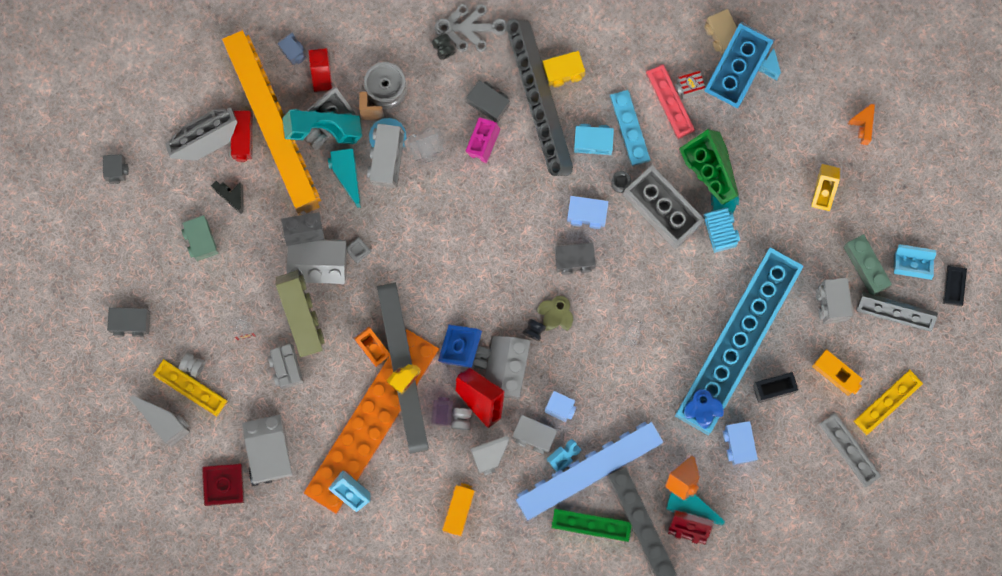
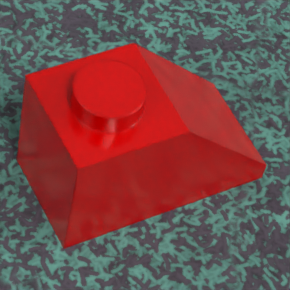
[309,48,332,92]

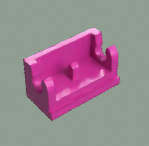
[465,117,501,163]

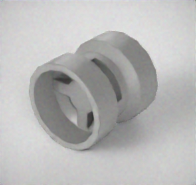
[179,352,205,378]
[451,408,472,430]

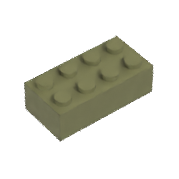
[276,270,325,358]

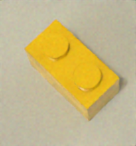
[543,51,585,88]

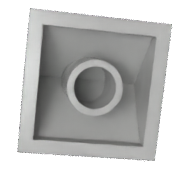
[306,86,356,138]

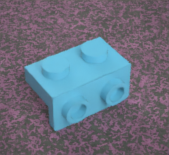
[894,244,936,280]

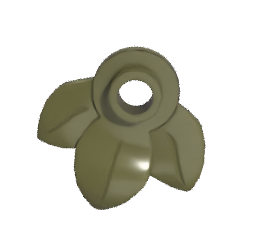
[537,296,573,331]

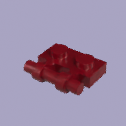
[667,510,714,545]

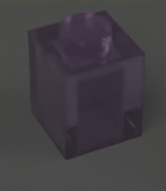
[431,397,453,427]

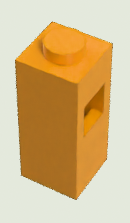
[812,349,863,396]
[442,483,475,537]

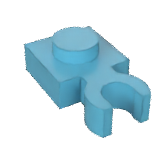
[546,439,581,472]

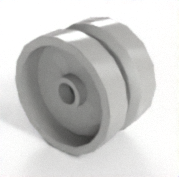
[364,62,407,109]

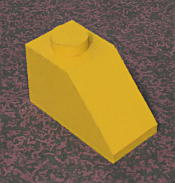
[811,164,840,211]

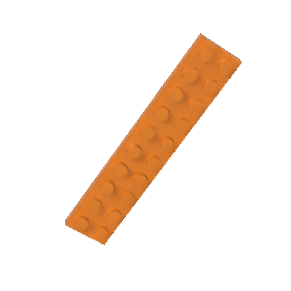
[303,329,439,514]

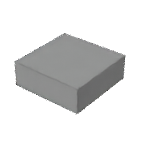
[347,237,372,264]

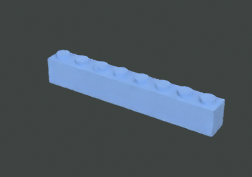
[516,421,663,521]

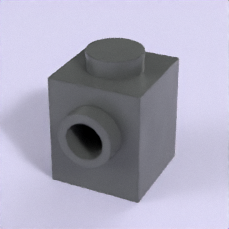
[103,154,129,184]

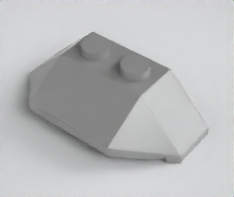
[165,108,237,161]

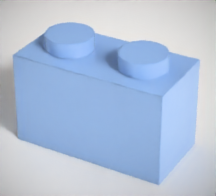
[567,196,608,229]
[545,391,577,422]
[723,421,758,465]

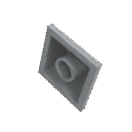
[471,436,509,476]

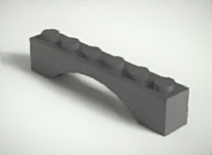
[607,467,677,576]

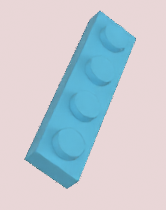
[610,90,650,166]

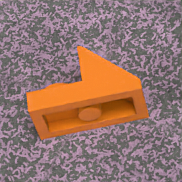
[848,104,875,145]
[354,327,390,367]

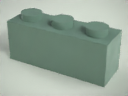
[843,234,892,295]

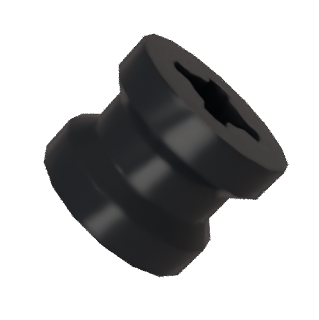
[522,319,546,341]

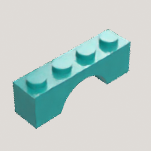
[282,109,362,144]

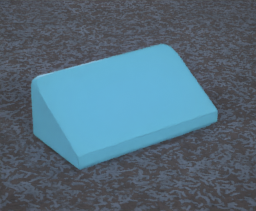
[329,470,371,512]

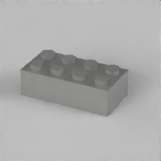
[623,165,705,250]

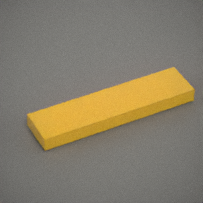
[153,359,228,417]
[853,370,923,436]

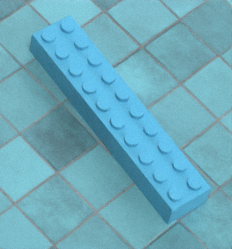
[675,247,804,435]

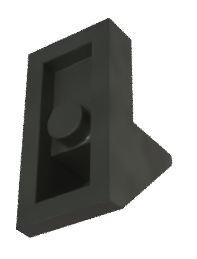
[211,181,244,214]

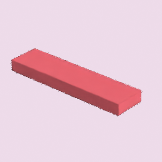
[646,64,695,139]

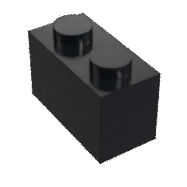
[753,372,798,403]

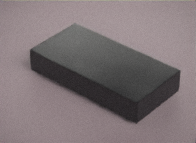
[943,266,967,307]

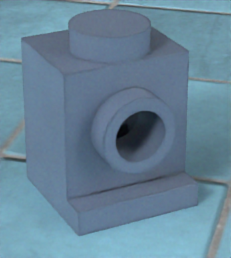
[277,33,306,65]

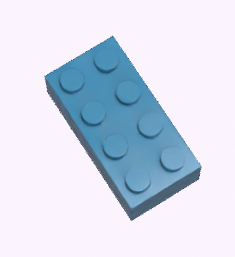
[705,22,775,109]

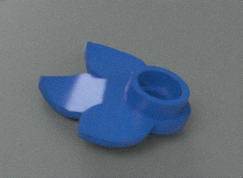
[684,389,724,429]

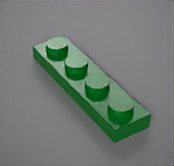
[551,509,631,542]

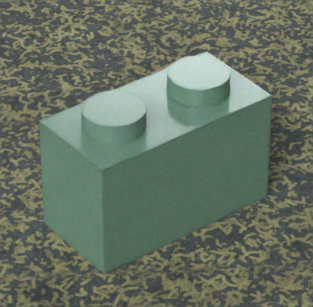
[181,215,219,261]

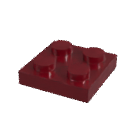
[202,464,244,506]

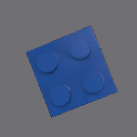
[438,325,482,368]

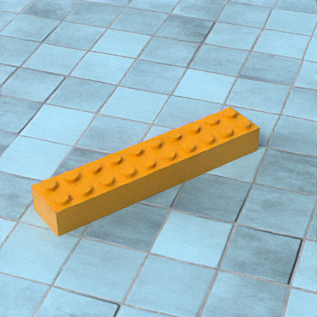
[222,30,321,215]

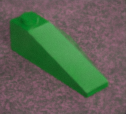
[679,129,739,205]

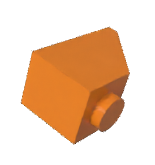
[665,455,700,500]

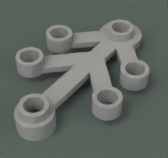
[435,4,507,52]

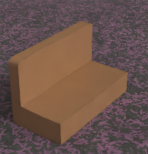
[359,92,385,120]

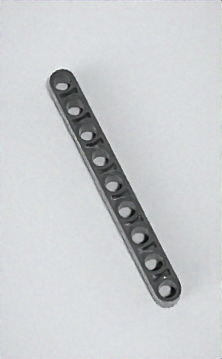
[506,19,573,176]
[377,282,429,454]

